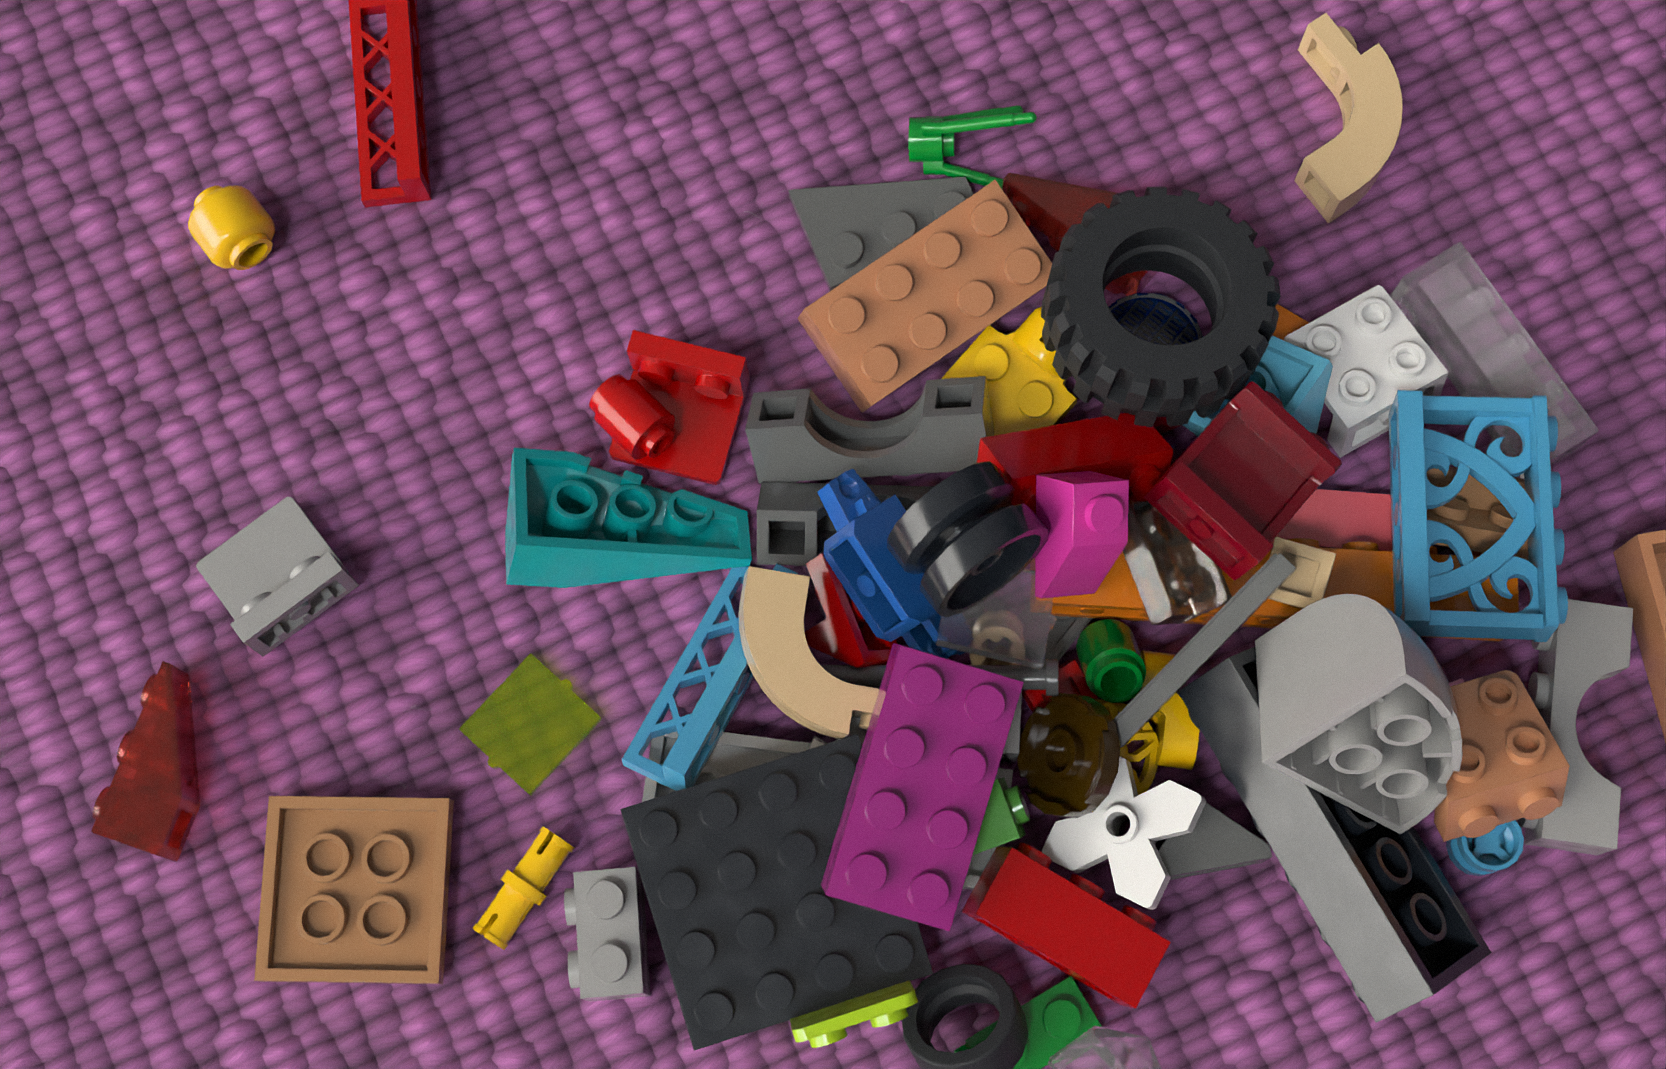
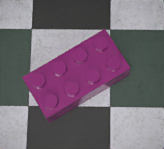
[821,643,1024,932]

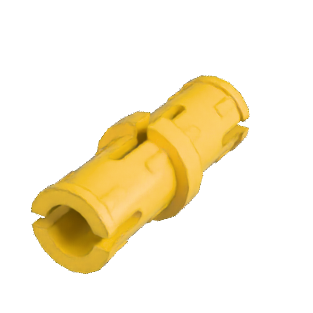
[472,826,575,950]

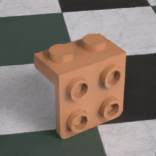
[1434,670,1570,842]

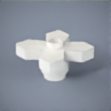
[1042,757,1206,910]

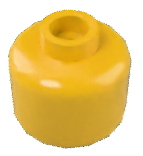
[188,185,275,270]

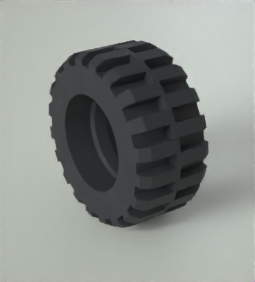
[1041,186,1281,427]

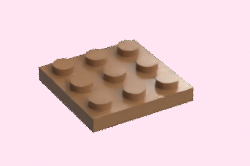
[254,796,454,984]

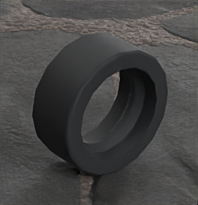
[902,963,1029,1069]

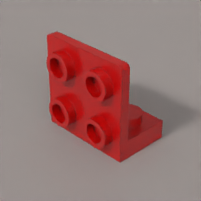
[609,330,750,485]

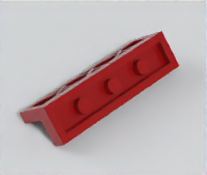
[349,0,431,208]

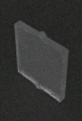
[936,569,1056,670]

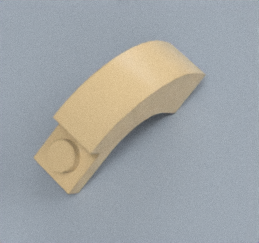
[1294,13,1403,224]
[739,566,879,739]

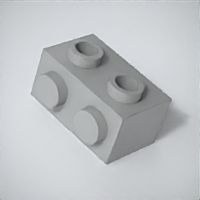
[564,867,651,1002]

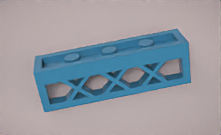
[622,563,798,791]

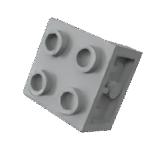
[196,497,359,657]

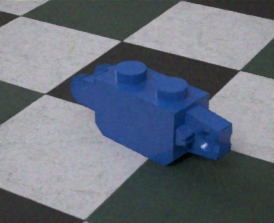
[817,469,973,659]

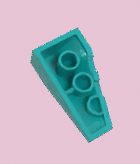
[505,448,752,588]

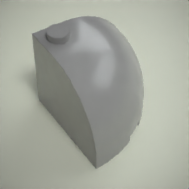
[1255,594,1463,834]

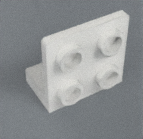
[1284,285,1448,458]

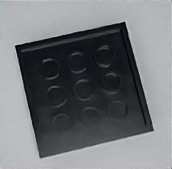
[620,734,933,1051]

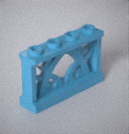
[1388,390,1568,642]

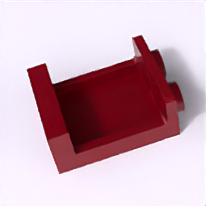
[1143,381,1342,581]

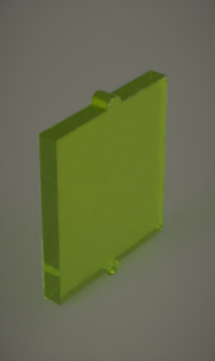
[459,653,602,796]

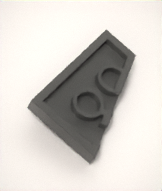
[788,177,973,291]

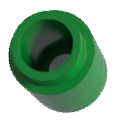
[1076,619,1146,703]

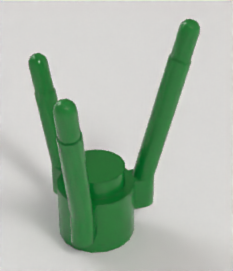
[908,105,1037,190]

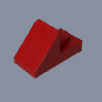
[805,553,897,668]

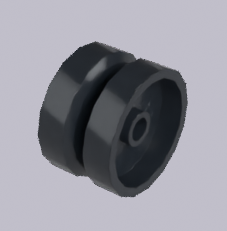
[887,461,1049,617]

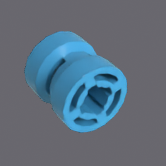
[1446,820,1524,876]

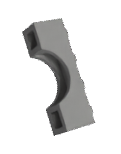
[1518,599,1633,855]

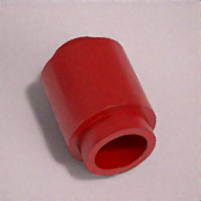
[589,374,675,459]

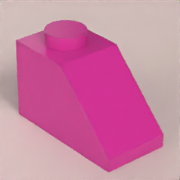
[1035,471,1129,598]

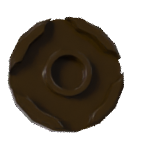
[1017,693,1120,818]

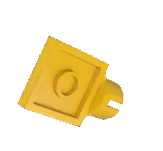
[941,307,1077,435]

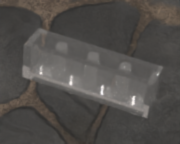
[1390,242,1599,479]

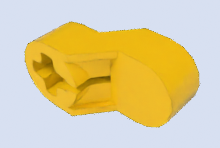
[1133,650,1200,770]

